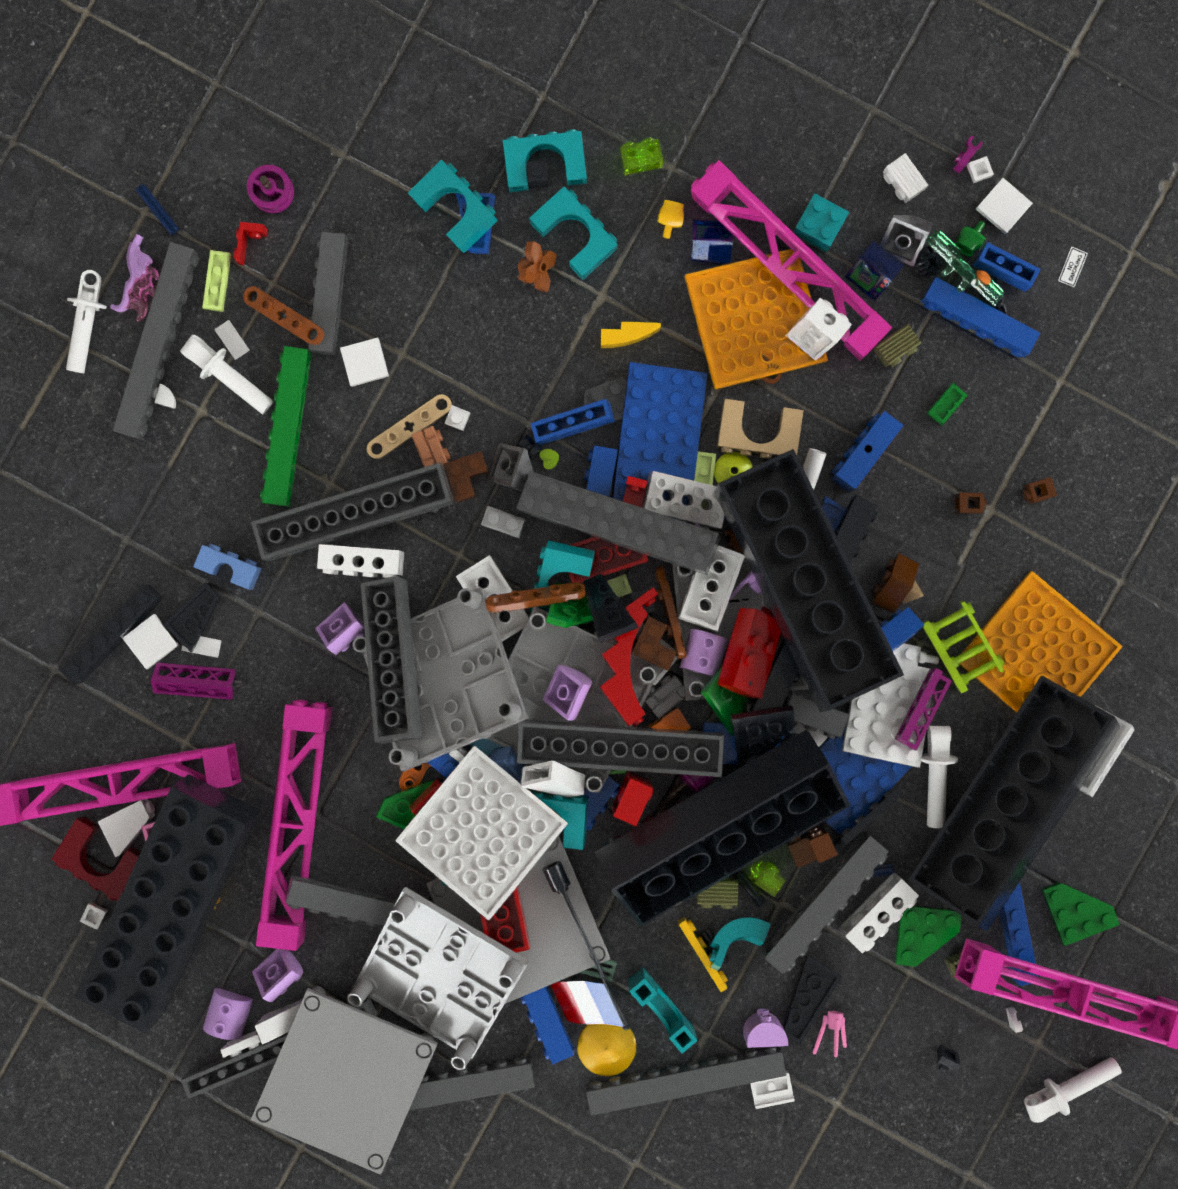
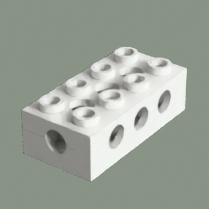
[786,298,852,361]
[642,471,725,529]
[317,544,404,578]
[677,545,745,632]
[456,555,529,642]
[1080,705,1134,797]
[839,873,919,954]

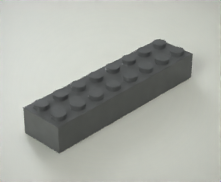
[360,576,422,744]
[761,831,889,974]

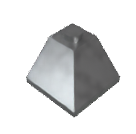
[877,215,933,266]
[486,443,533,492]

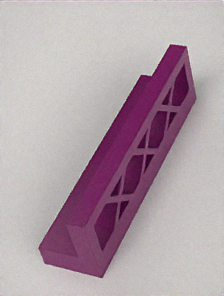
[151,663,236,700]
[894,668,952,751]

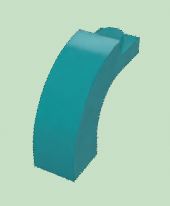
[709,918,771,971]

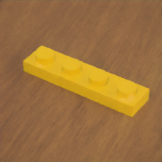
[677,917,728,992]

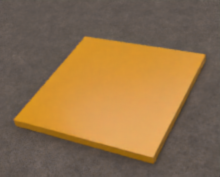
[684,249,828,390]
[959,571,1123,712]

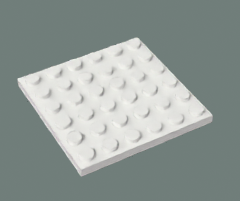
[395,746,568,920]

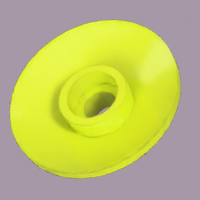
[714,452,753,483]

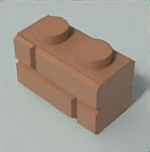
[411,426,451,467]

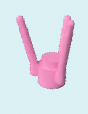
[812,1011,847,1057]

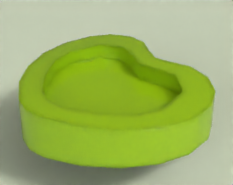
[540,449,559,470]

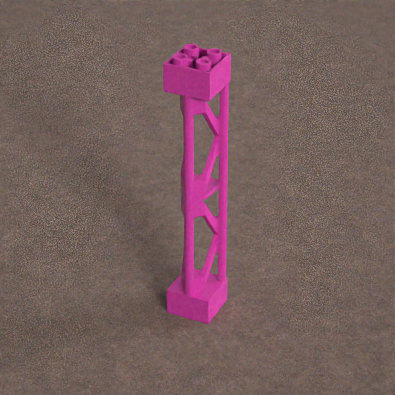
[691,160,892,361]
[256,699,332,951]
[0,743,241,826]
[954,938,1178,1049]

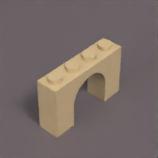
[717,399,804,459]

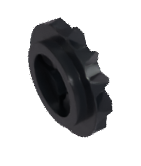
[916,245,944,278]

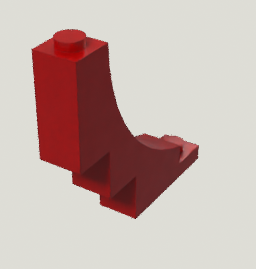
[599,588,658,727]

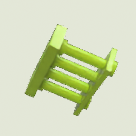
[923,600,1005,694]

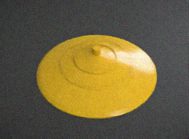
[577,1024,636,1076]

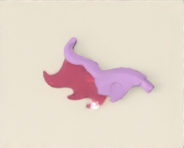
[110,234,159,321]

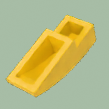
[601,322,661,348]

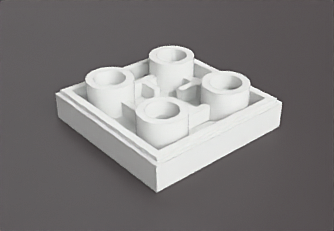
[976,178,1033,234]
[340,338,389,387]
[122,614,179,669]

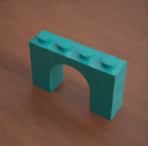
[503,129,587,193]
[408,159,498,253]
[529,186,618,280]
[529,540,595,627]
[529,790,589,850]
[628,967,698,1054]

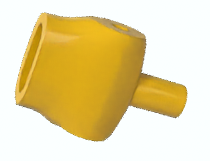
[657,200,684,239]

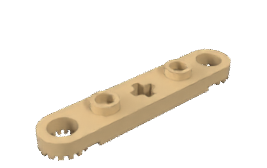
[367,395,452,459]

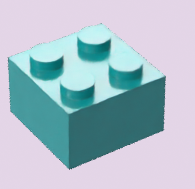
[793,193,849,253]

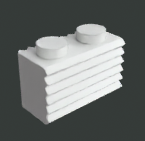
[883,153,928,203]

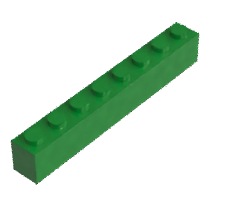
[260,346,312,508]

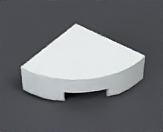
[155,384,176,409]
[1006,1006,1023,1033]

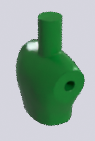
[955,221,986,256]

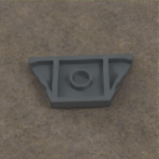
[581,377,627,434]

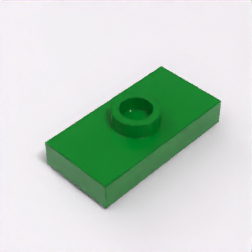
[926,383,968,426]

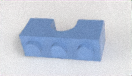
[193,543,262,590]

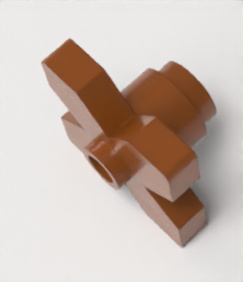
[518,241,557,292]

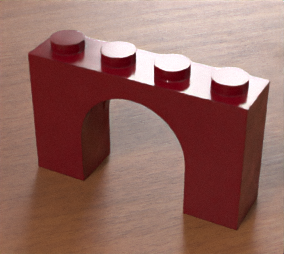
[51,816,141,901]

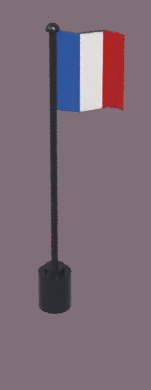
[542,861,630,1030]

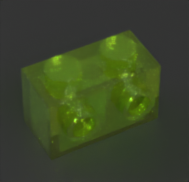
[620,138,664,176]
[750,860,786,897]

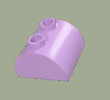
[315,602,365,655]
[679,629,729,677]
[543,665,592,720]
[252,949,303,1002]
[203,988,253,1040]
[743,1009,788,1048]

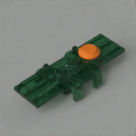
[925,230,1004,306]

